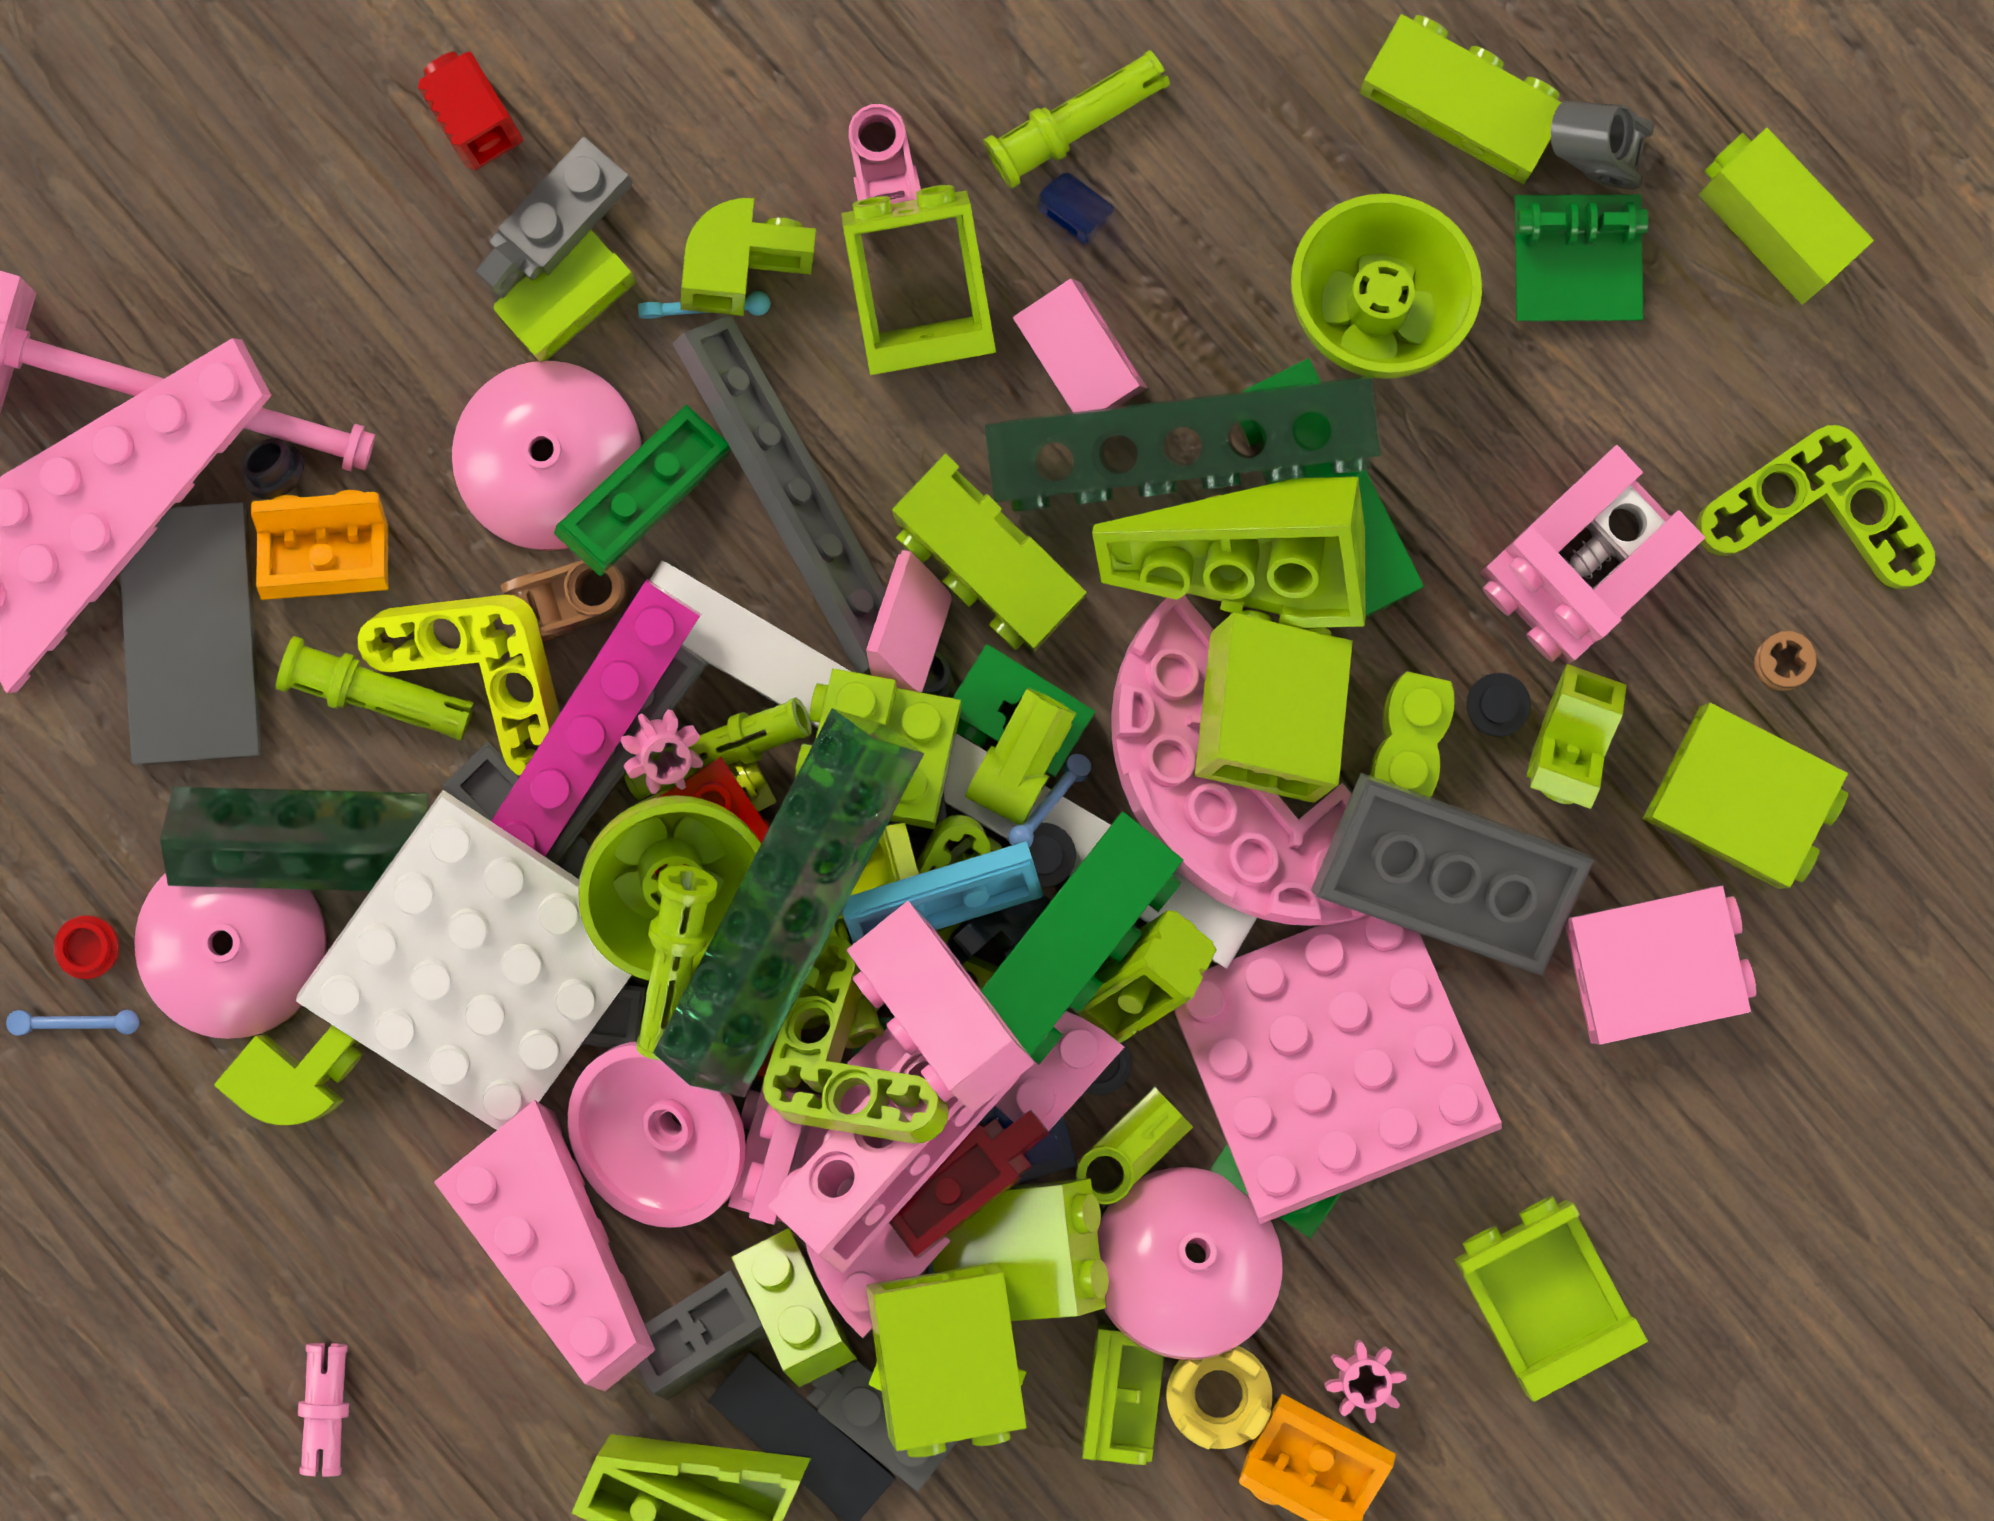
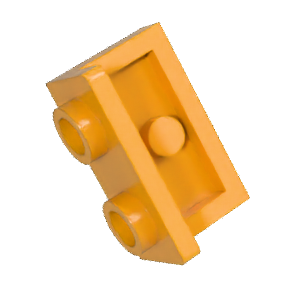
[251,490,388,600]
[1239,1394,1396,1521]

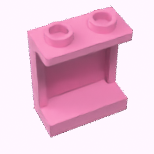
[1565,886,1756,1045]

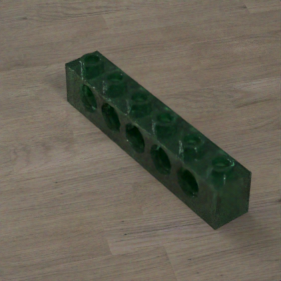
[984,376,1382,512]
[653,708,924,1097]

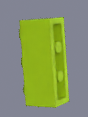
[1359,14,1562,185]

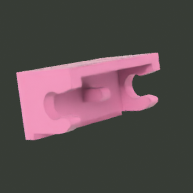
[1012,279,1148,425]

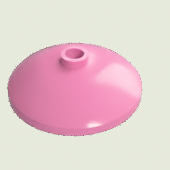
[452,361,642,551]
[135,848,327,1039]
[568,1042,746,1228]
[1097,1167,1282,1360]

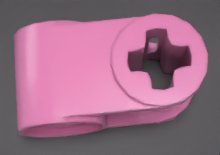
[849,104,921,233]

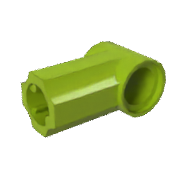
[965,687,1077,825]
[1075,1087,1193,1205]

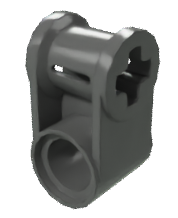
[1551,101,1655,189]

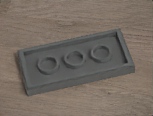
[120,502,263,765]
[1311,773,1594,976]

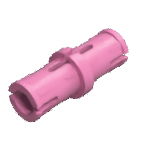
[298,1343,349,1477]

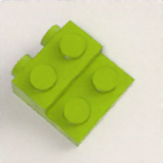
[795,668,962,829]

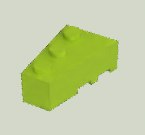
[892,453,1087,653]
[571,1434,811,1521]

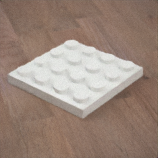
[296,790,631,1130]

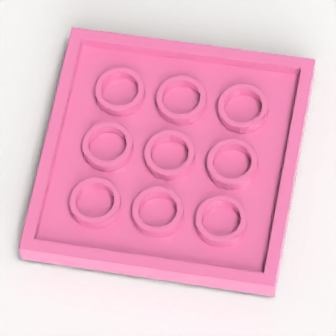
[1173,915,1502,1224]

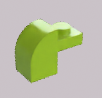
[680,198,816,316]
[1526,663,1627,809]
[214,1025,363,1125]

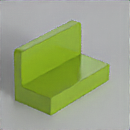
[493,230,637,363]

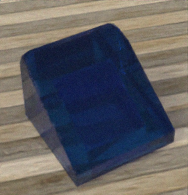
[1039,172,1114,245]

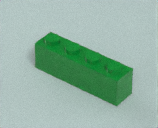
[1233,358,1424,618]
[981,811,1184,1065]

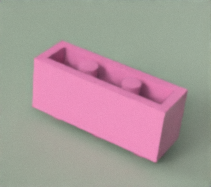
[846,901,1035,1113]

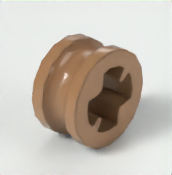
[1754,631,1817,691]

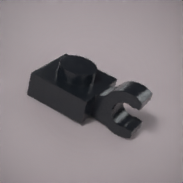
[946,893,1051,965]

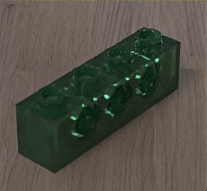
[160,787,430,891]

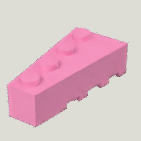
[434,1100,655,1392]

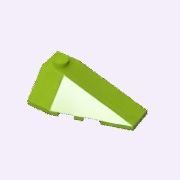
[1092,477,1366,628]

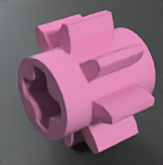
[620,709,703,794]
[1324,1340,1406,1423]

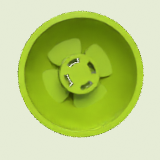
[1291,194,1482,379]
[578,796,774,981]

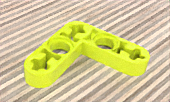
[357,595,560,776]

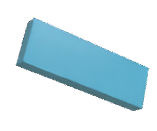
[839,841,1044,944]

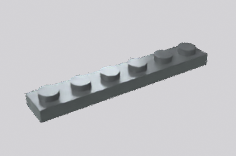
[672,314,886,674]

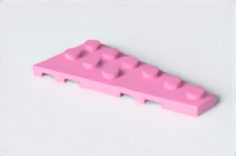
[0,338,272,693]

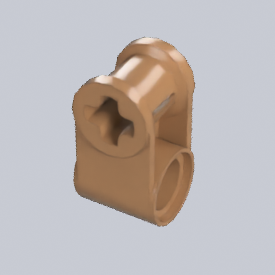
[500,560,630,642]

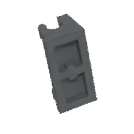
[637,1270,768,1400]

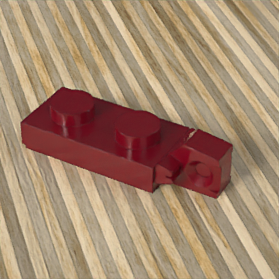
[889,1110,1050,1259]

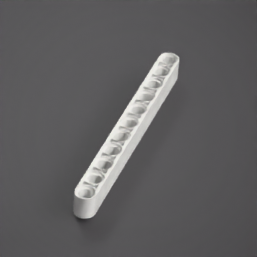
[650,560,1257,969]

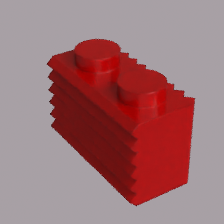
[418,51,524,170]

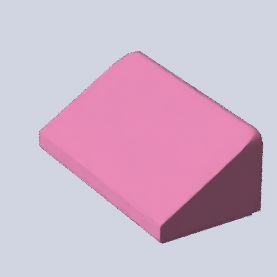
[866,550,952,692]

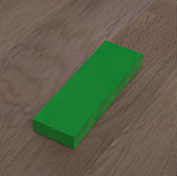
[554,404,731,577]

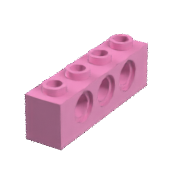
[768,1049,1020,1274]

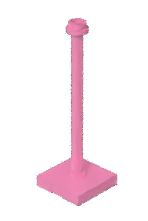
[0,271,376,472]

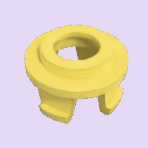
[1166,1346,1272,1449]

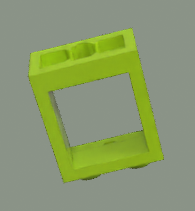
[841,185,996,375]

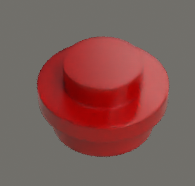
[54,915,120,979]

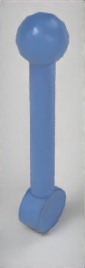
[1008,754,1091,847]
[6,1009,140,1036]

